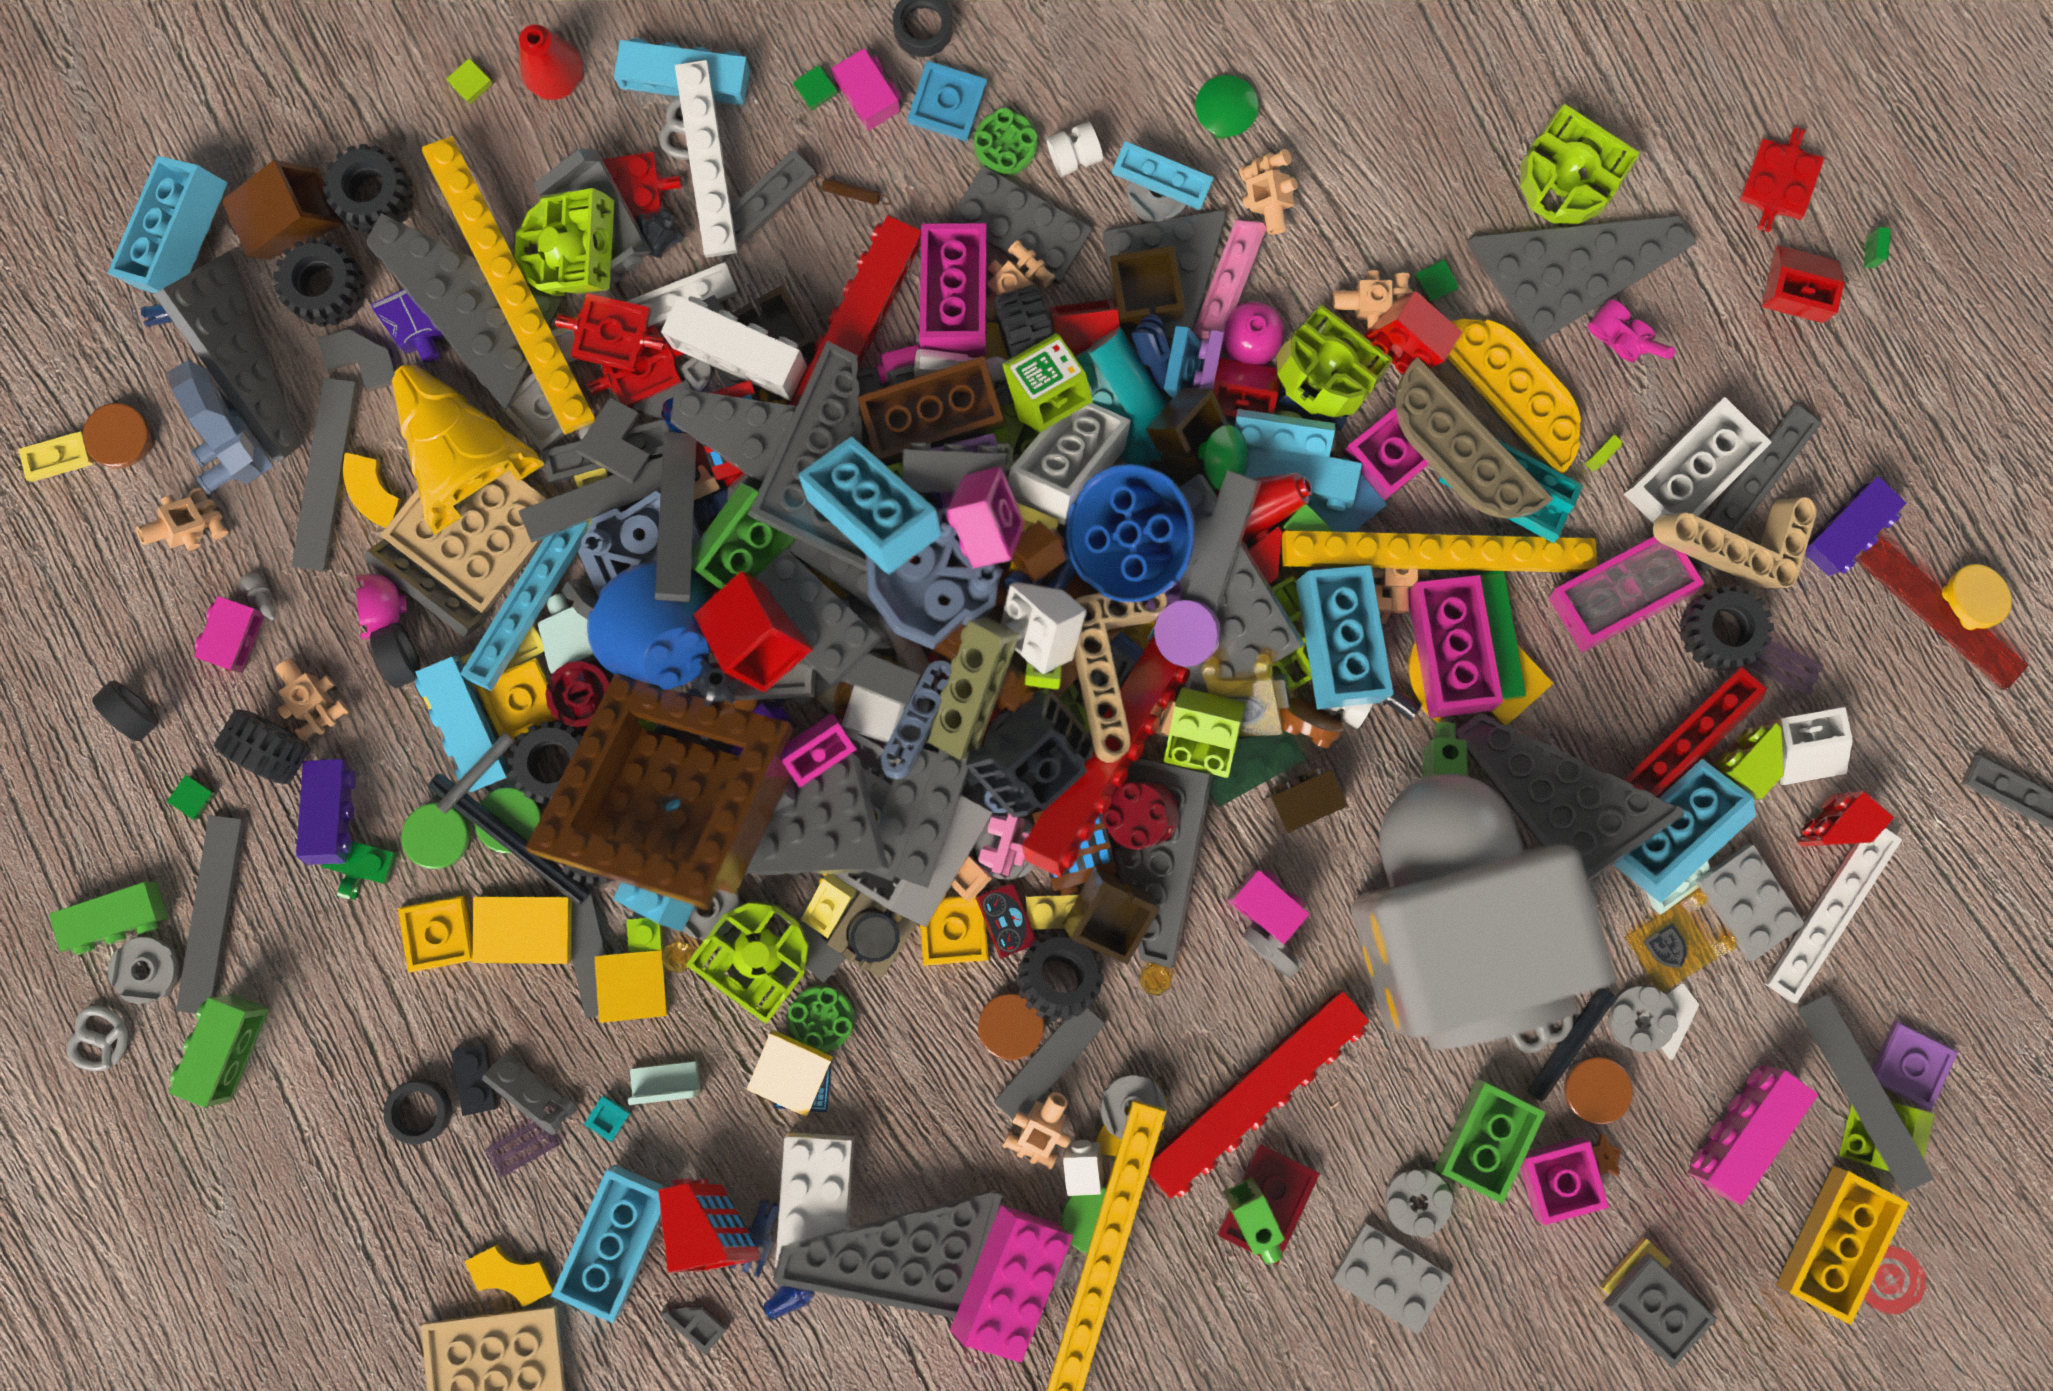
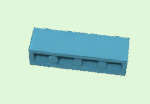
[614,38,750,105]
[1245,446,1362,511]
[415,654,511,793]

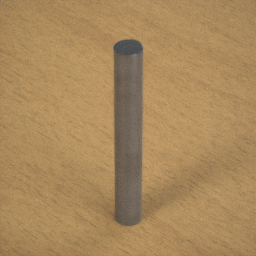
[436,732,515,814]

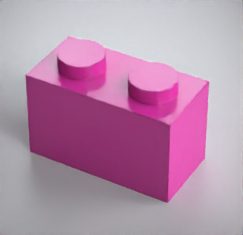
[832,48,901,131]
[194,596,264,673]
[780,713,856,787]

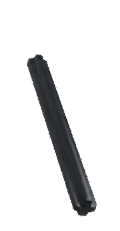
[428,774,591,905]

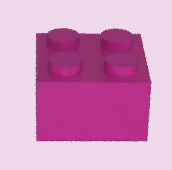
[1343,407,1430,501]
[947,466,1025,568]
[1227,869,1310,945]
[1520,1137,1609,1225]

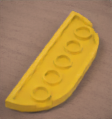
[1447,318,1581,474]

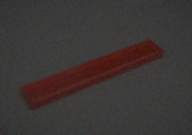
[1857,535,2029,690]

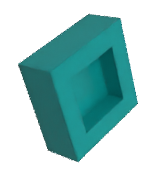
[584,1095,632,1142]

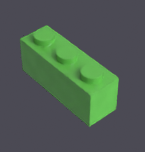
[49,882,168,955]

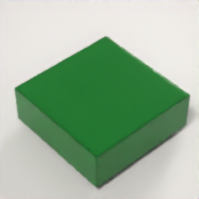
[793,65,837,111]
[1864,227,1891,269]
[1414,260,1459,303]
[166,774,216,820]

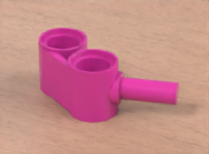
[1587,299,1675,363]

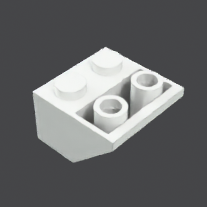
[1001,583,1086,675]
[842,680,935,749]
[1767,707,1853,785]

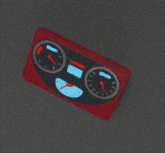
[976,883,1036,959]

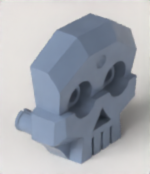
[167,360,273,494]
[578,491,708,598]
[866,508,1002,649]

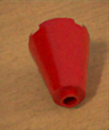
[519,24,584,100]
[1216,472,1312,544]

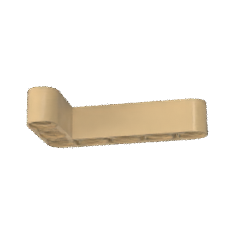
[1653,497,1816,588]
[1074,593,1166,763]

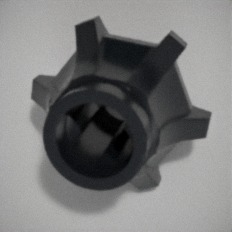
[638,208,685,259]
[691,659,743,707]

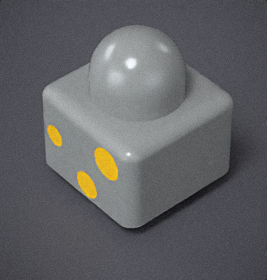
[1351,773,1618,1050]

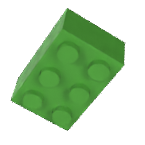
[691,483,796,590]
[168,994,269,1108]
[1434,1079,1546,1204]

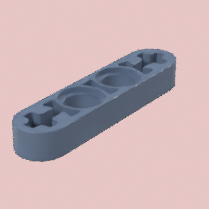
[881,661,952,779]

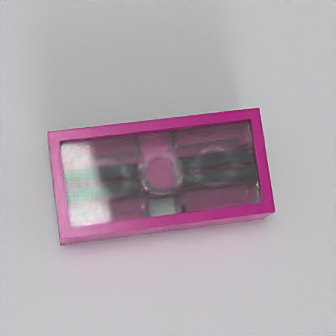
[1549,536,1704,653]

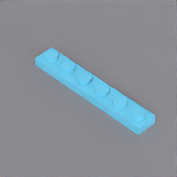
[460,522,589,691]

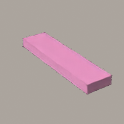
[1192,219,1266,343]

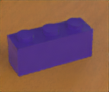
[1805,476,1906,576]
[296,759,356,865]

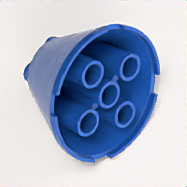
[1066,465,1195,602]
[587,561,713,690]

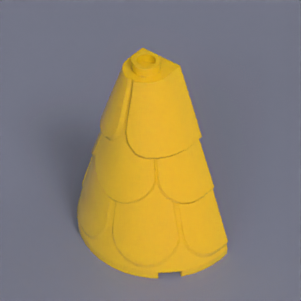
[392,364,545,535]

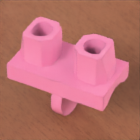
[979,814,1029,877]

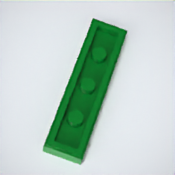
[1471,571,1526,701]

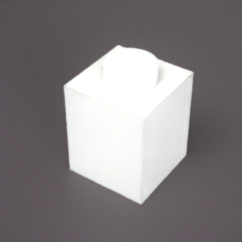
[1063,1140,1104,1196]

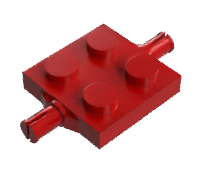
[1739,128,1825,232]
[602,152,682,221]
[555,293,666,372]
[587,324,684,408]

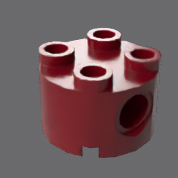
[545,661,613,730]
[1102,781,1180,850]

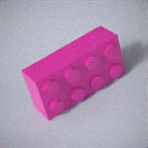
[919,223,987,357]
[1409,575,1503,718]
[1688,1065,1819,1205]
[949,1205,1073,1363]

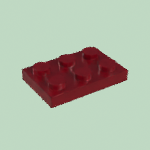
[1216,1143,1320,1265]

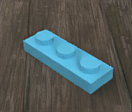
[1112,141,1214,210]
[1235,409,1335,458]

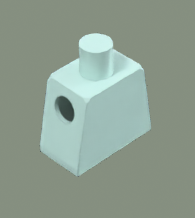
[538,593,597,674]

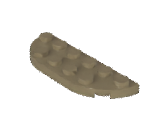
[1395,357,1553,518]

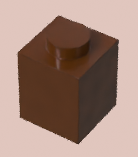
[1012,520,1066,583]

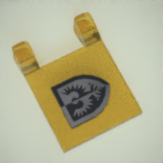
[1201,654,1284,736]
[1624,891,1738,992]

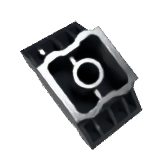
[965,688,1094,818]

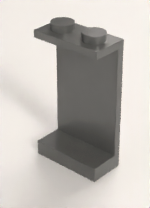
[533,149,652,286]

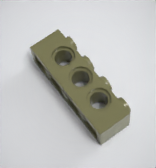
[928,617,1020,760]

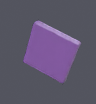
[1872,1021,1959,1111]

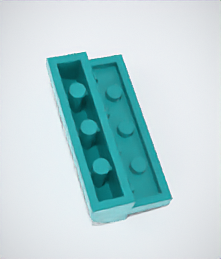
[1074,327,1168,466]
[1439,439,1583,543]

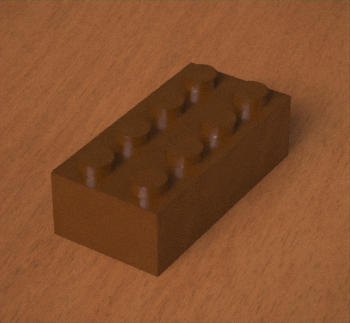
[857,356,1007,465]

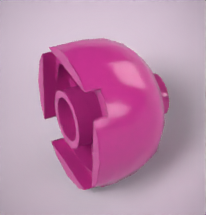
[1222,301,1285,366]
[355,574,406,640]

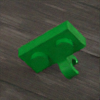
[321,841,397,900]

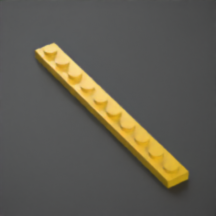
[422,136,595,435]
[1282,531,1598,573]
[1046,1099,1166,1391]

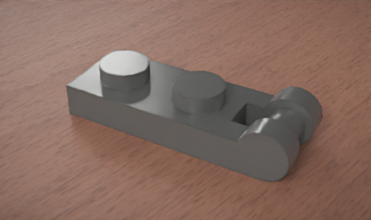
[482,1052,577,1135]

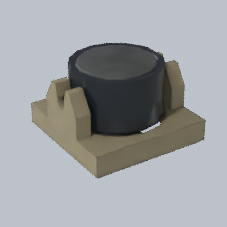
[826,891,918,979]

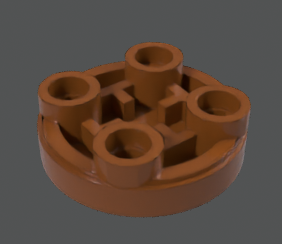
[83,403,154,469]
[1279,698,1344,748]
[978,993,1044,1060]
[1564,1056,1633,1124]

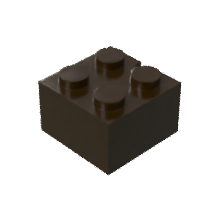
[1108,246,1185,329]
[731,285,815,358]
[1146,388,1229,481]
[1264,767,1348,835]
[1063,868,1160,965]

